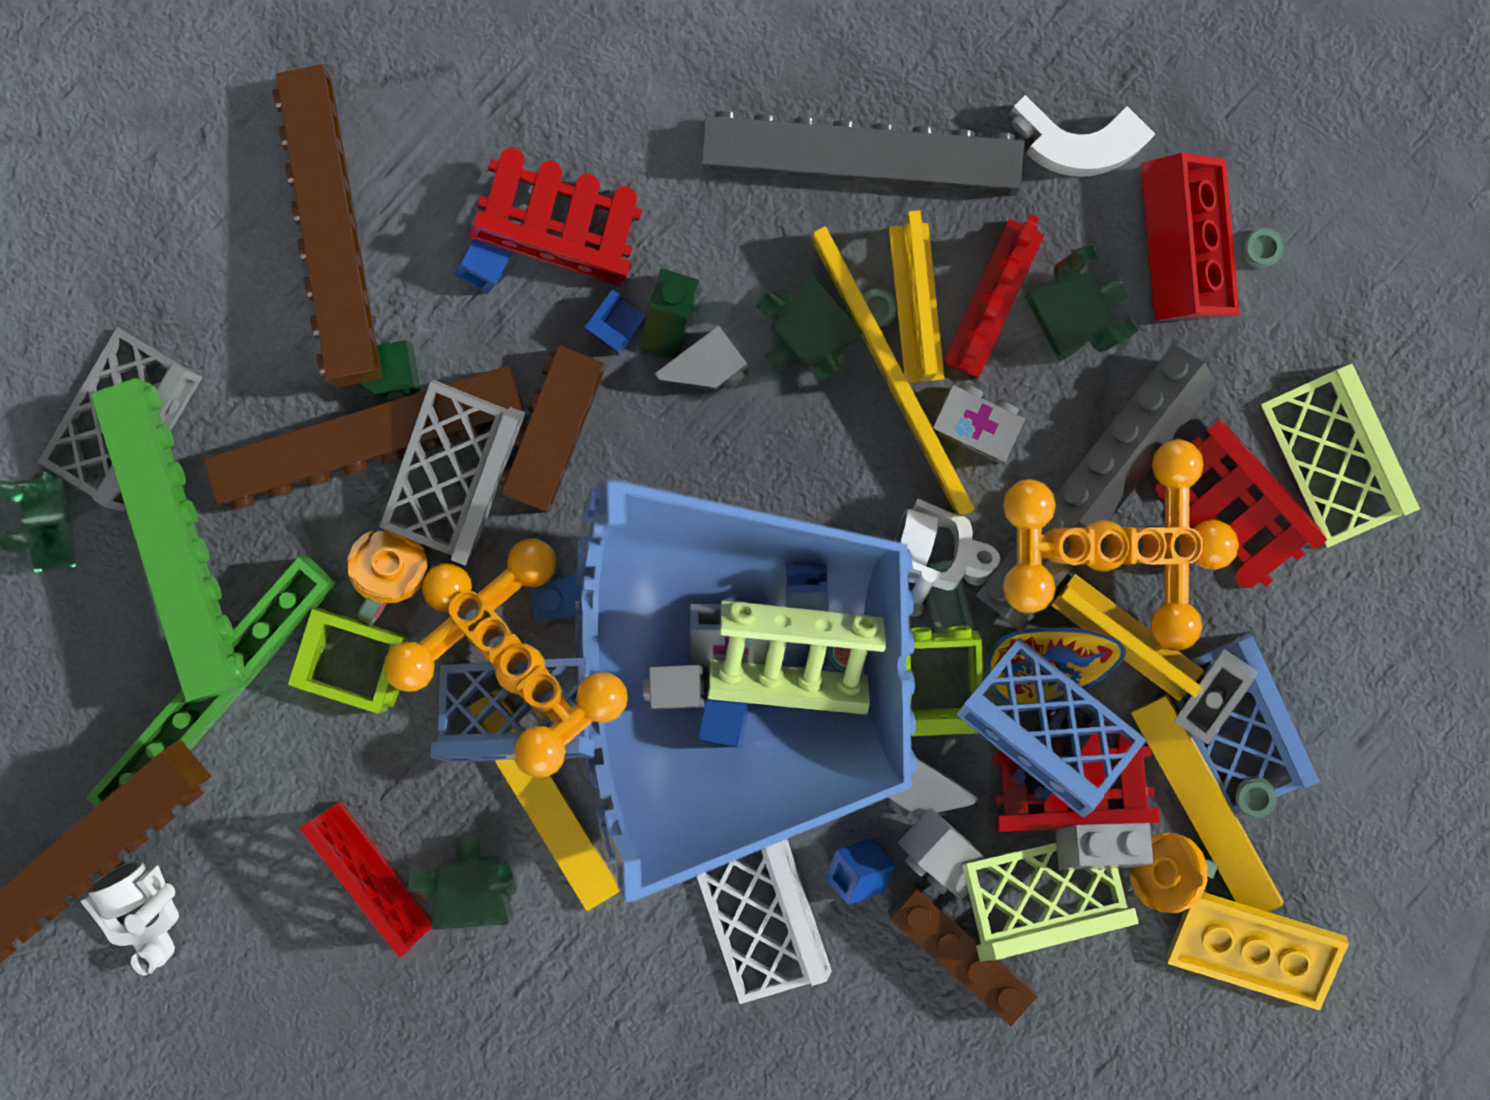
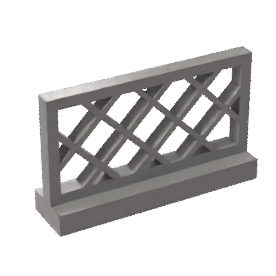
[38,327,203,512]
[380,380,525,566]

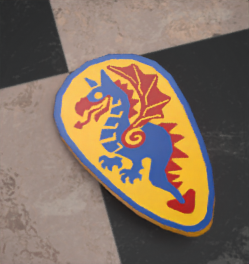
[986,627,1126,705]

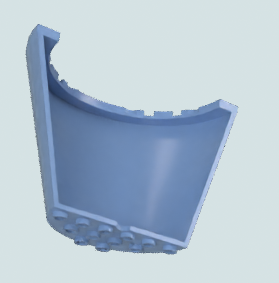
[575,479,916,902]

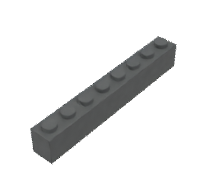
[702,111,1024,195]
[976,344,1217,632]

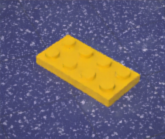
[1166,892,1349,1011]

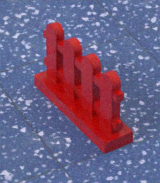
[467,147,642,287]
[943,214,1045,379]
[1156,416,1327,588]
[991,734,1160,833]

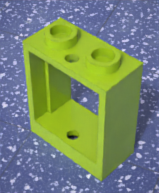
[288,608,410,714]
[905,625,983,736]

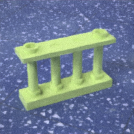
[708,601,886,715]

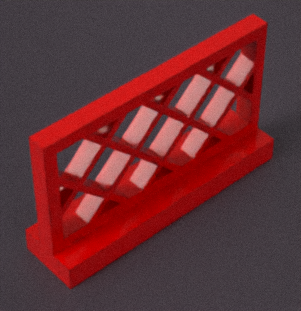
[299,801,437,959]

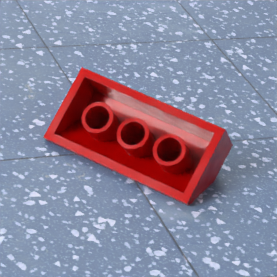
[1141,153,1240,322]

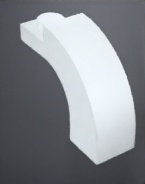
[1009,95,1155,177]

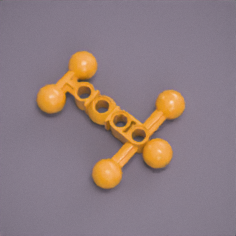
[1002,439,1239,651]
[384,538,628,777]

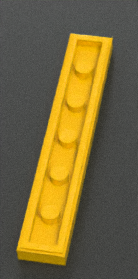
[467,688,620,911]
[1131,693,1284,912]

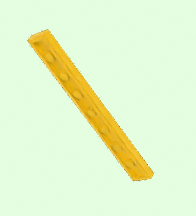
[811,226,975,516]

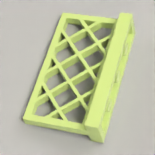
[1260,364,1420,548]
[962,843,1139,962]

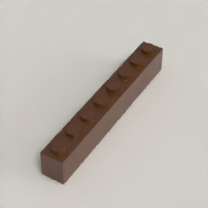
[273,64,383,388]
[204,366,527,510]
[0,739,212,963]

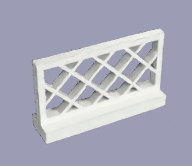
[697,839,832,1004]

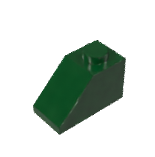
[640,268,701,360]
[360,340,421,402]

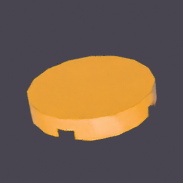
[347,529,427,604]
[1130,833,1207,913]

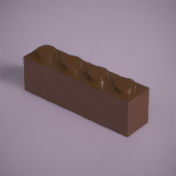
[499,345,607,512]
[888,882,1037,1027]

